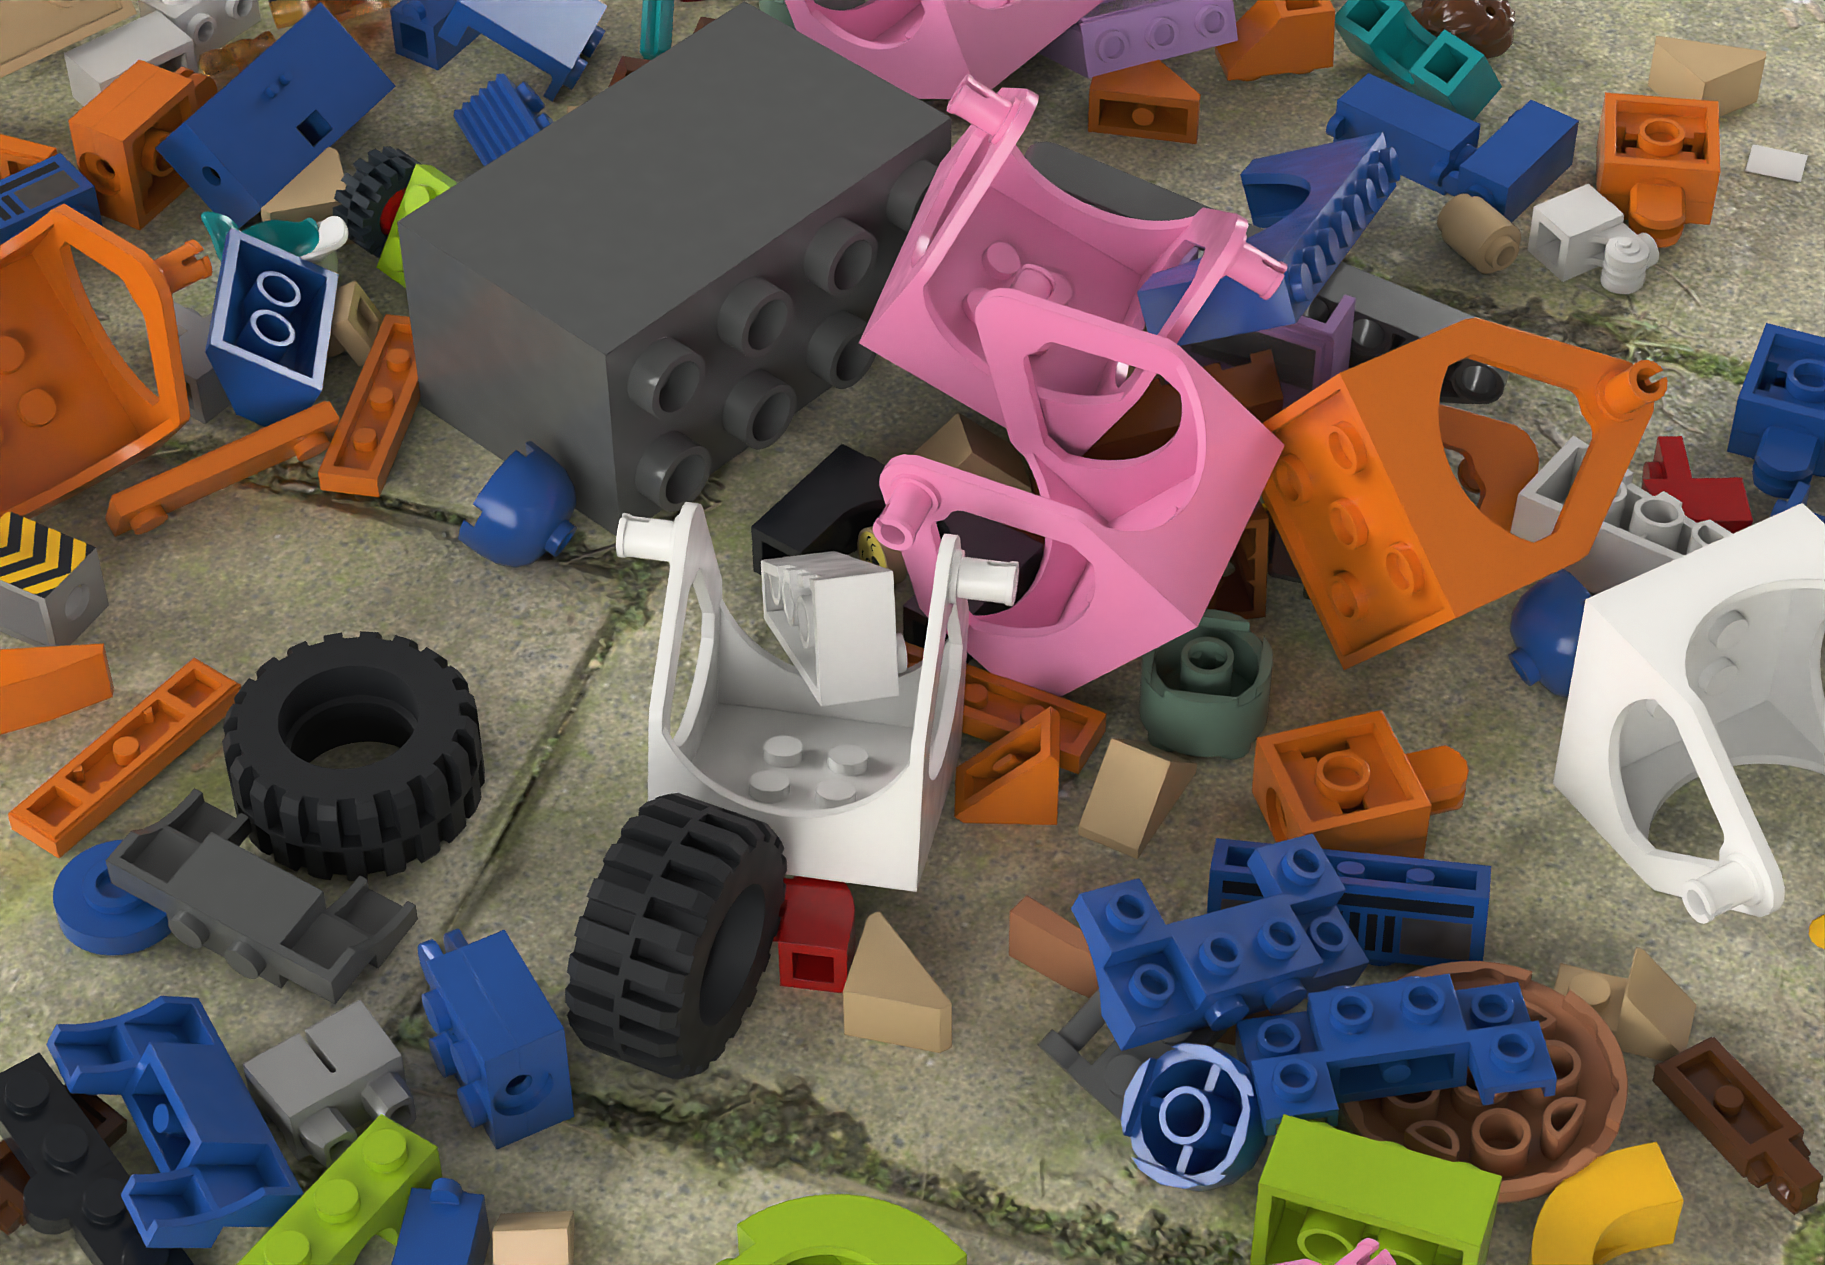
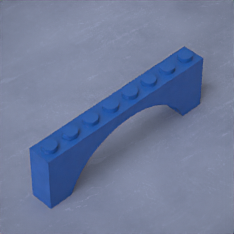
[1137,132,1401,346]

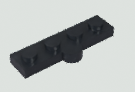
[0,1052,194,1265]

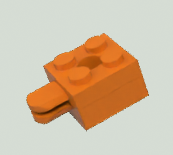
[68,60,217,230]
[1596,92,1720,248]
[1252,710,1469,859]

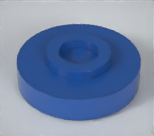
[53,839,171,955]

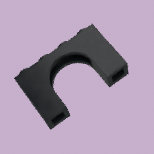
[751,444,1043,664]

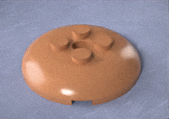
[1340,961,1628,1204]

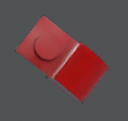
[1641,436,1753,534]
[772,876,856,993]

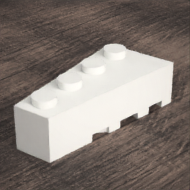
[761,551,907,707]

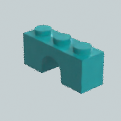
[1335,0,1502,120]

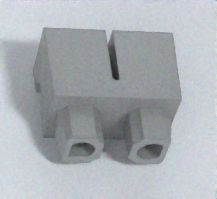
[243,1000,417,1169]

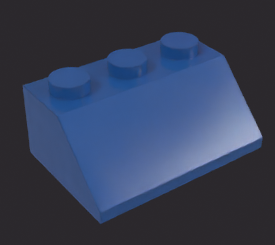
[205,228,339,427]

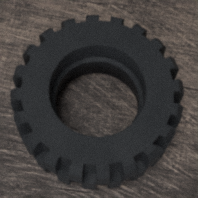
[222,631,485,881]
[565,793,787,1080]

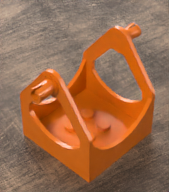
[0,204,213,519]
[1261,317,1668,670]

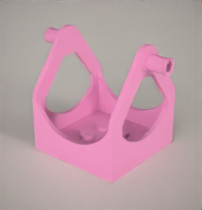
[785,0,1104,99]
[859,74,1288,457]
[873,264,1285,697]

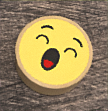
[857,526,908,585]

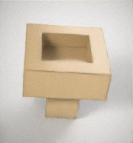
[327,281,384,367]

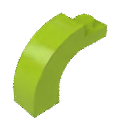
[716,1194,967,1265]

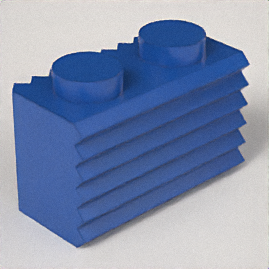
[453,74,554,166]

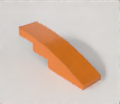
[0,643,114,735]

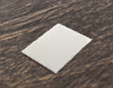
[1745,144,1808,182]

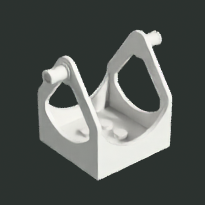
[616,502,1019,892]
[1553,503,1825,924]

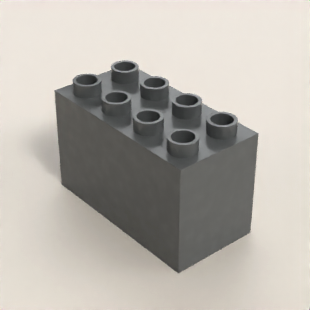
[397,1,951,536]

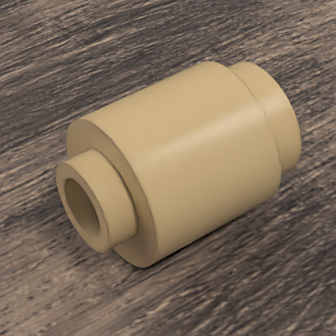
[1437,194,1521,274]

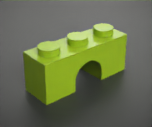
[236,1114,443,1265]

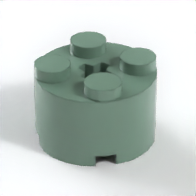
[1139,609,1273,760]

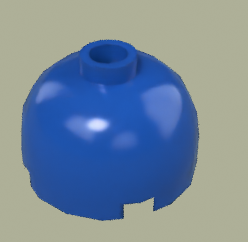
[458,441,577,568]
[1508,569,1591,698]
[1121,1042,1268,1192]

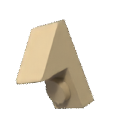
[1554,947,1696,1061]

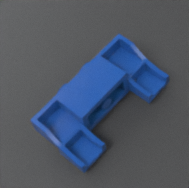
[1071,834,1370,1051]
[1235,974,1557,1136]
[46,996,304,1248]

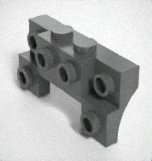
[105,788,418,1004]

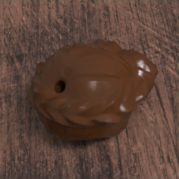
[1411,0,1516,59]

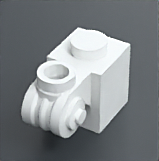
[1527,184,1659,294]

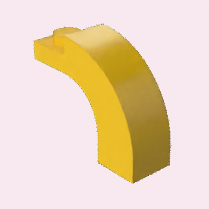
[1527,1142,1684,1265]

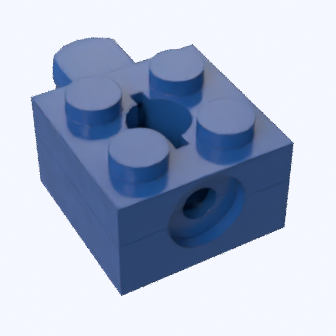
[1727,323,1825,499]
[418,928,574,1150]

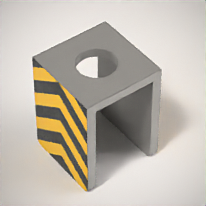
[0,512,109,647]

